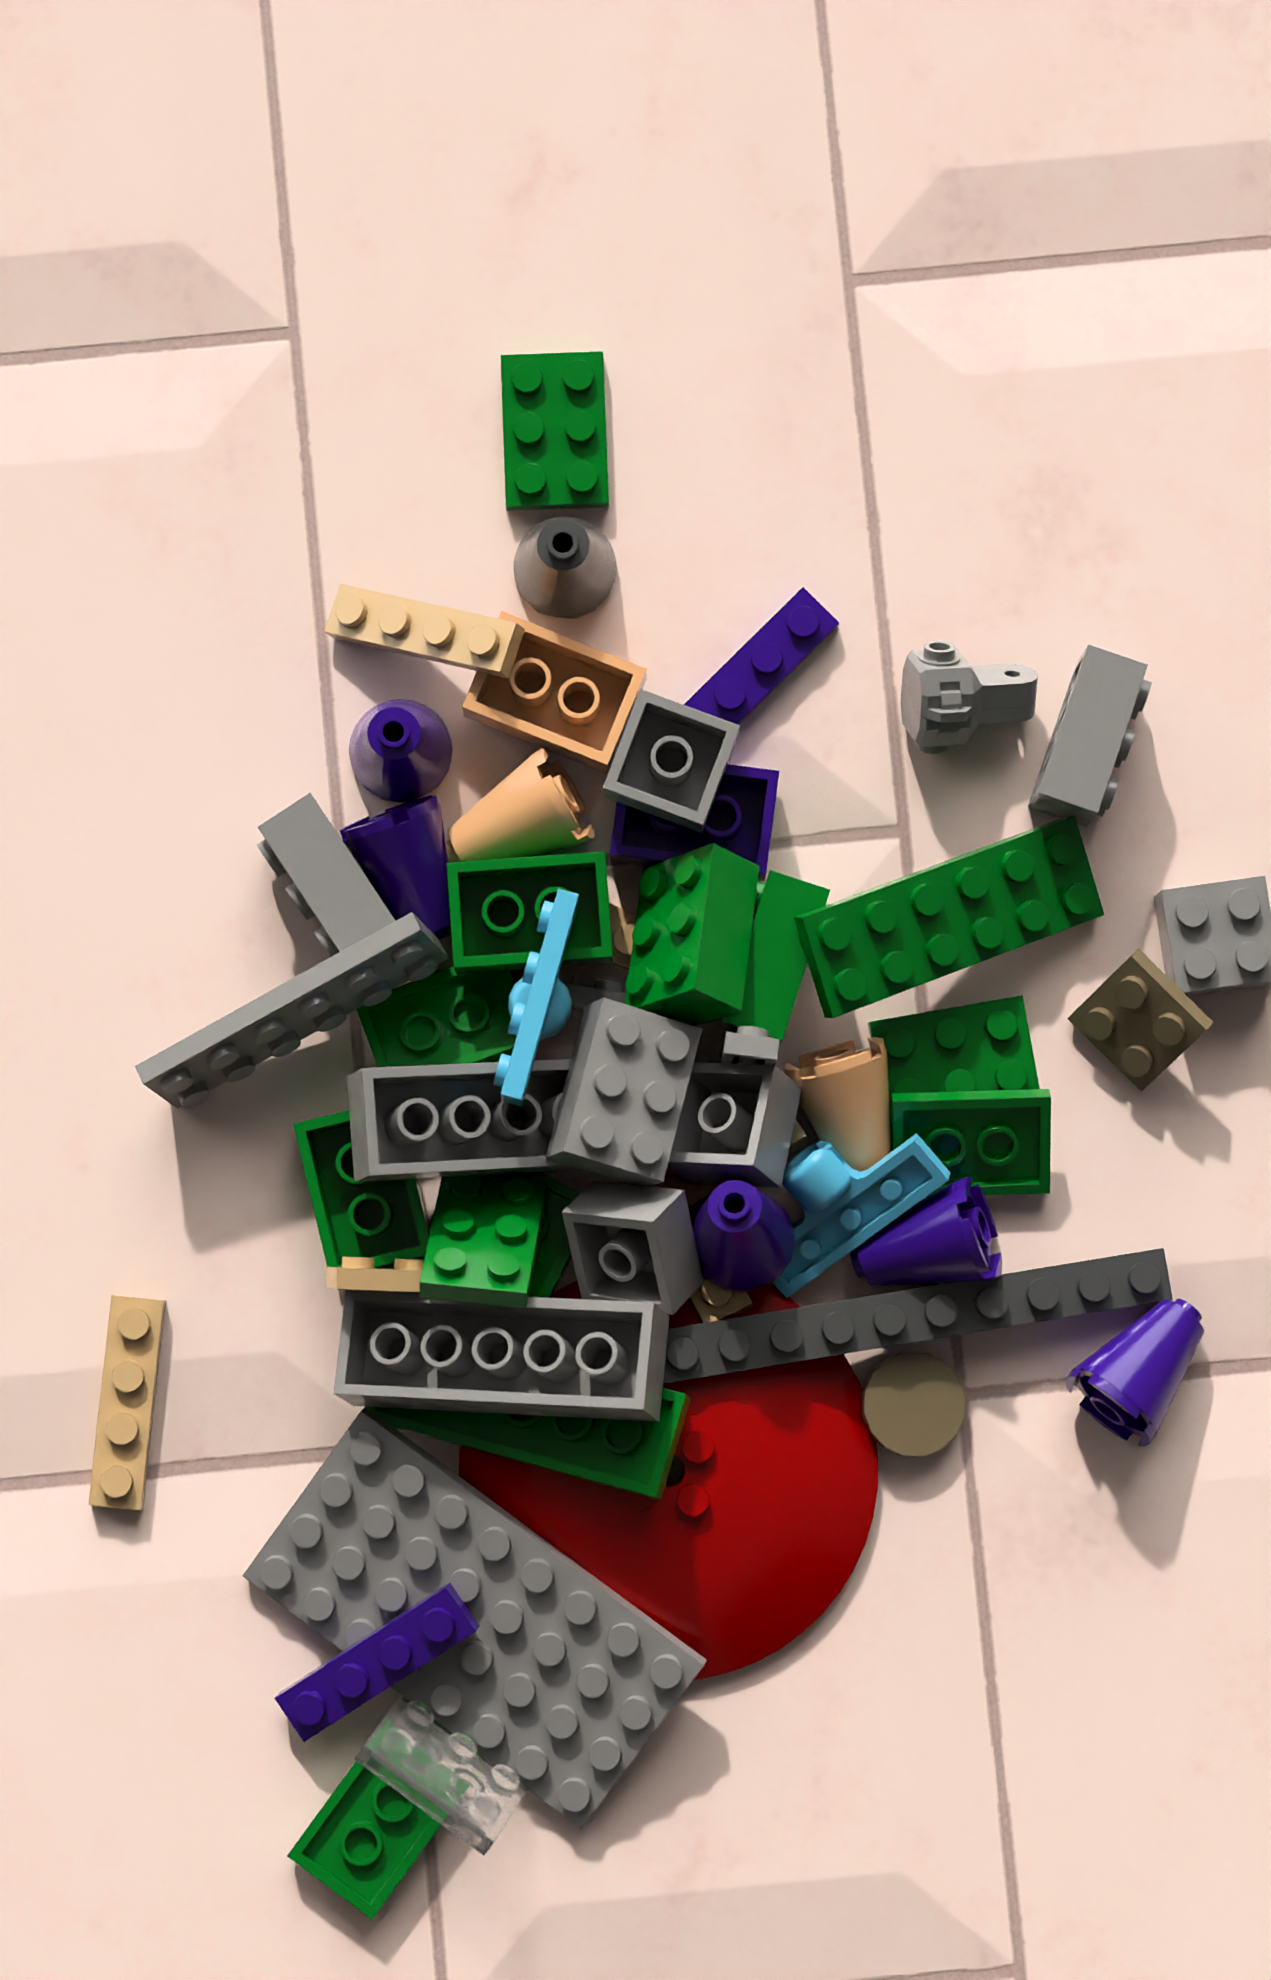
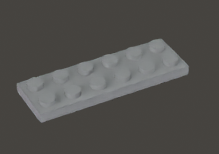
[135,912,449,1109]

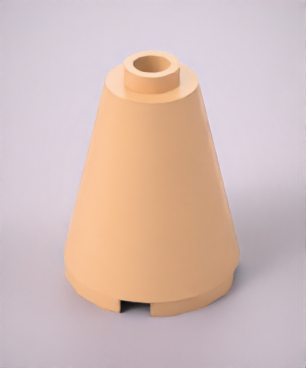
[445,748,595,862]
[784,1037,892,1172]

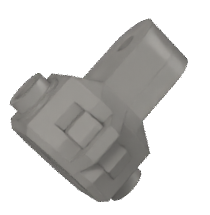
[900,641,1038,754]

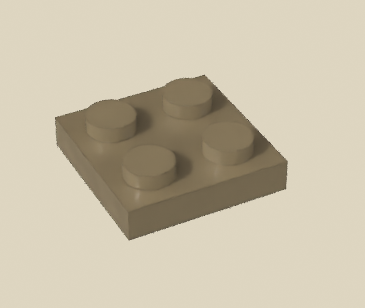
[1067,948,1213,1092]

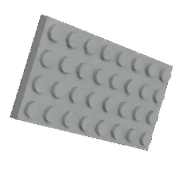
[242,1406,706,1829]

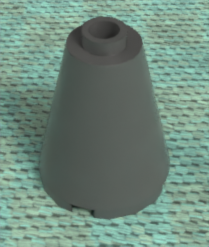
[514,516,616,619]

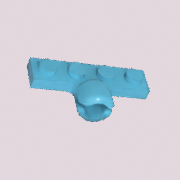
[493,889,579,1107]
[773,1133,950,1298]

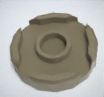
[860,1352,966,1457]

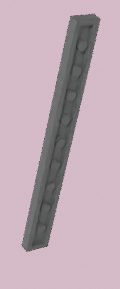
[663,1248,1173,1384]

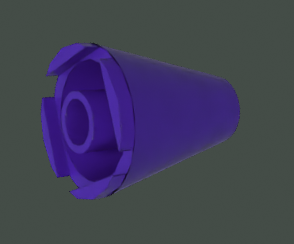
[349,699,453,803]
[339,795,451,940]
[850,1176,1002,1286]
[692,1180,795,1293]
[1065,1298,1204,1447]

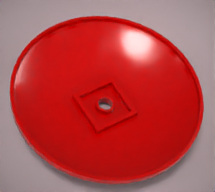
[459,1281,878,1680]

